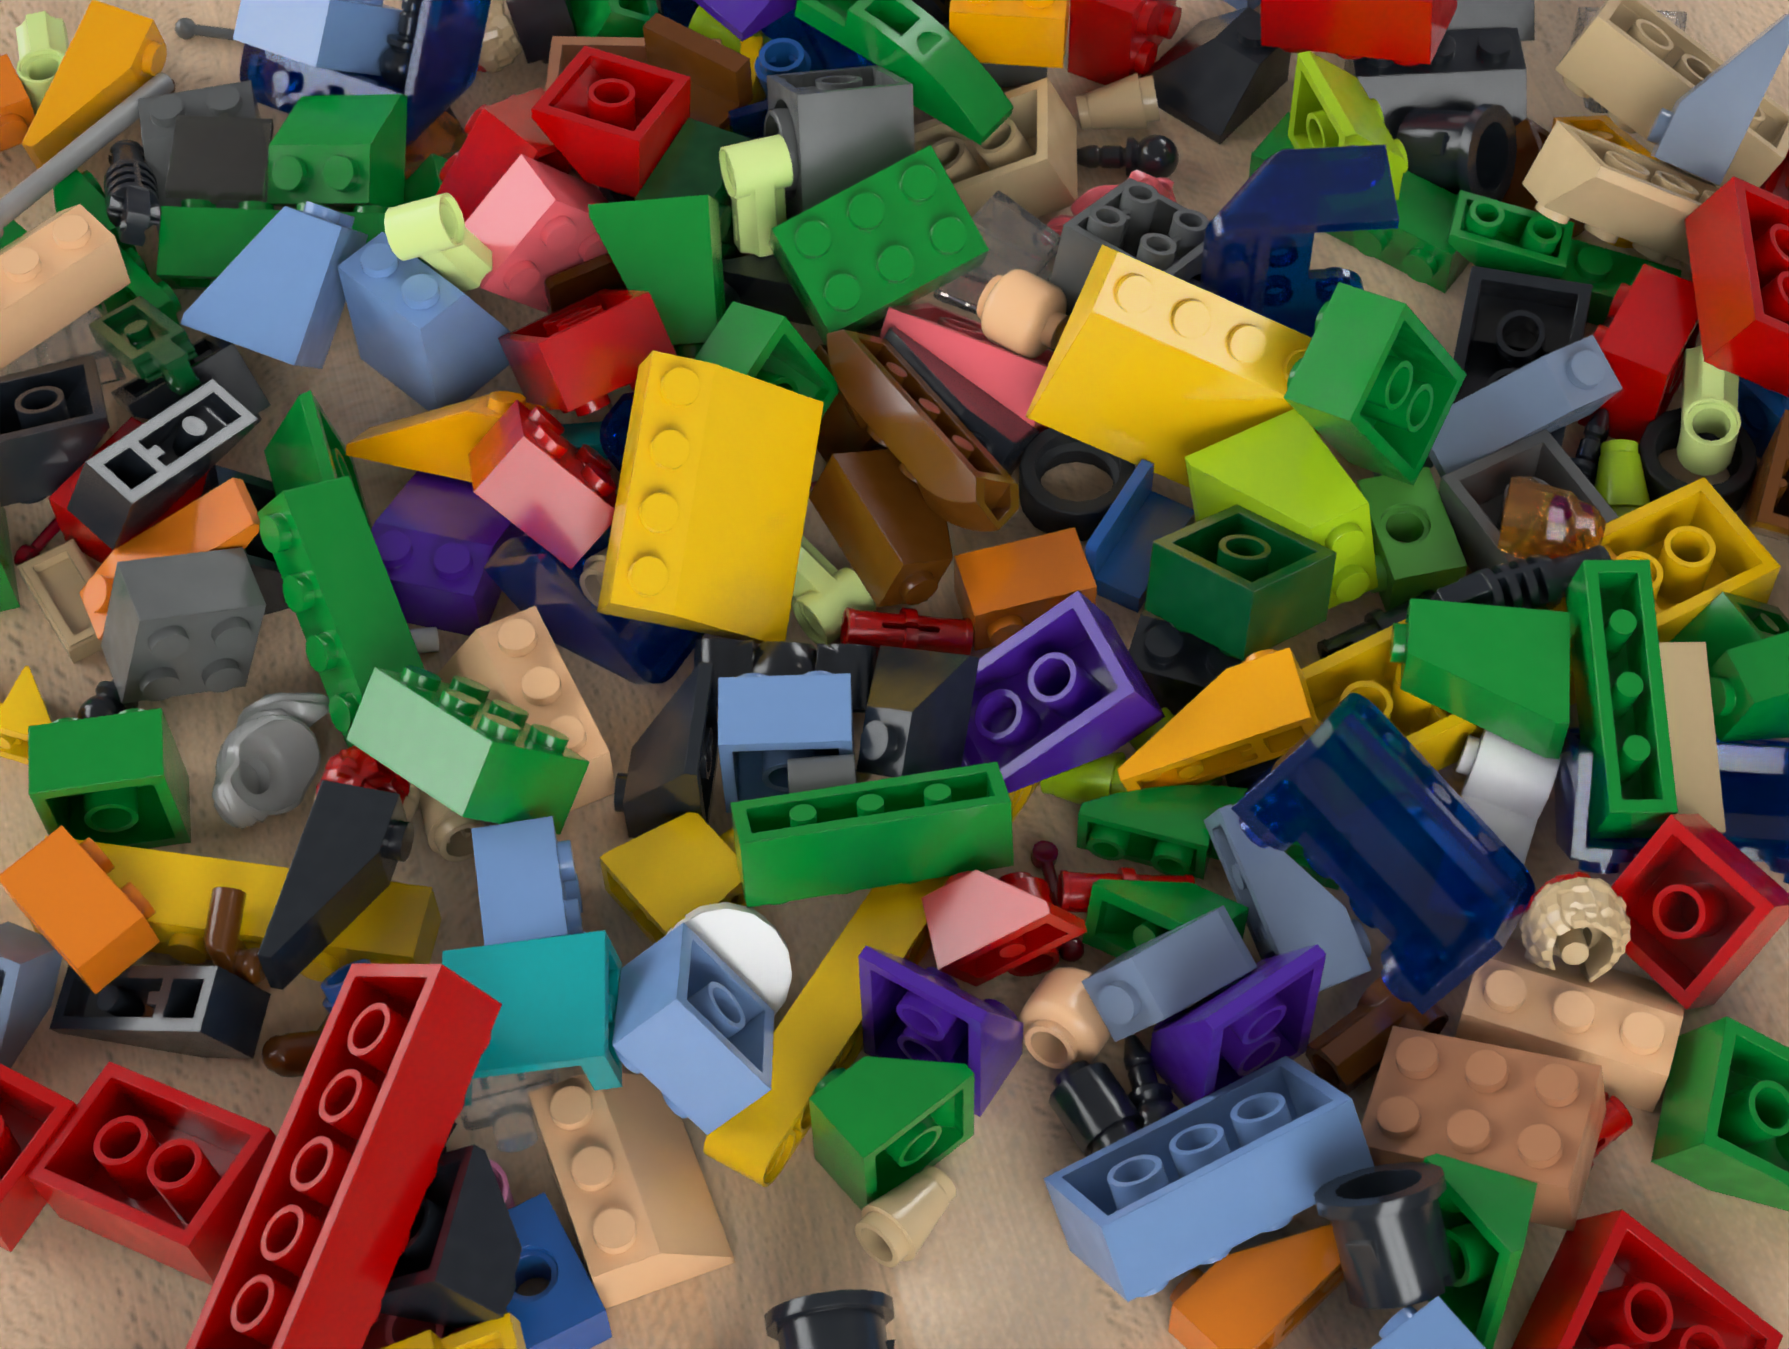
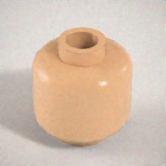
[977,269,1069,359]
[1019,968,1111,1069]

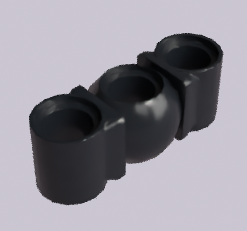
[693,638,880,713]

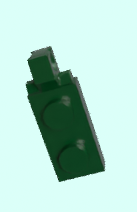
[88,296,201,395]

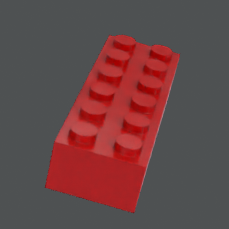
[185,963,502,1349]

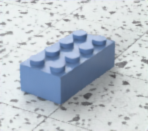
[1044,1056,1374,1302]

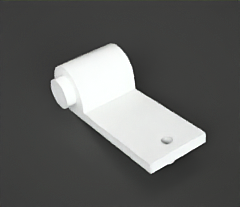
[1425,729,1562,935]

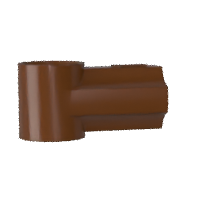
[1305,967,1449,1095]

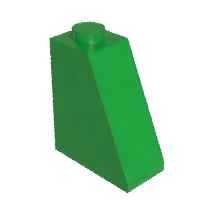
[588,195,726,359]
[1390,598,1570,759]
[1709,631,1789,742]

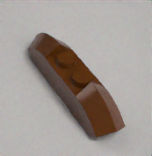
[826,330,1019,532]

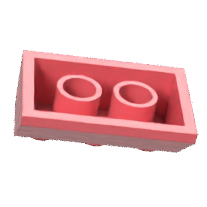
[879,303,1054,434]

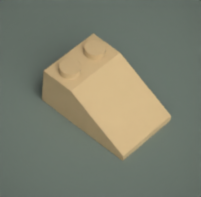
[914,77,1077,222]

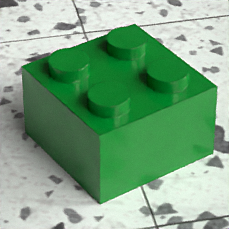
[28,708,191,849]

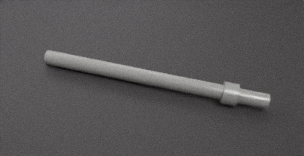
[0,72,174,238]

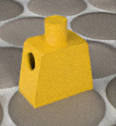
[599,812,746,944]

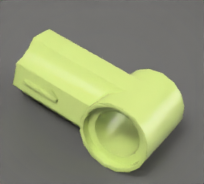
[16,11,69,115]
[719,134,793,257]
[384,193,493,291]
[1676,344,1741,476]
[791,535,876,645]

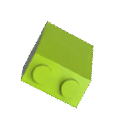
[1185,409,1378,609]

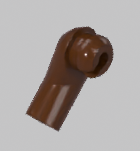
[203,887,266,985]
[261,1013,330,1078]

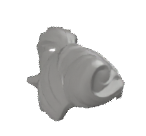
[212,692,329,829]

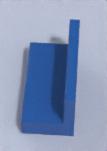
[1085,459,1195,613]

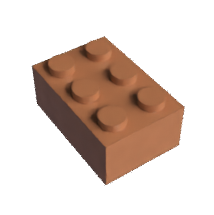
[1361,1026,1606,1231]

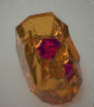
[1497,476,1606,559]

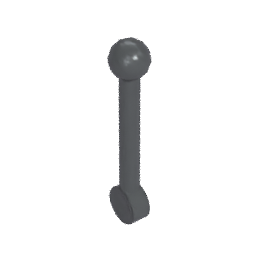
[175,17,236,41]

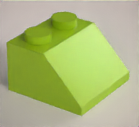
[1288,51,1408,217]

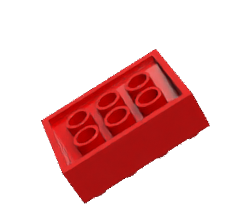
[1511,1209,1783,1349]

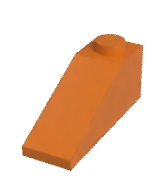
[79,478,260,640]
[1168,1224,1345,1349]

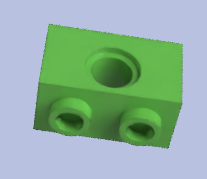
[1356,467,1467,611]

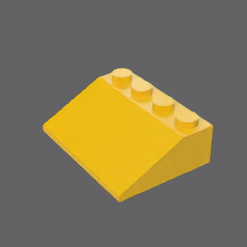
[1025,244,1312,488]
[597,351,824,644]

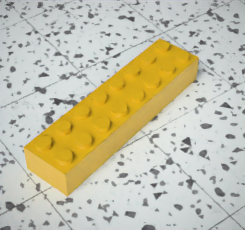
[1291,477,1781,819]

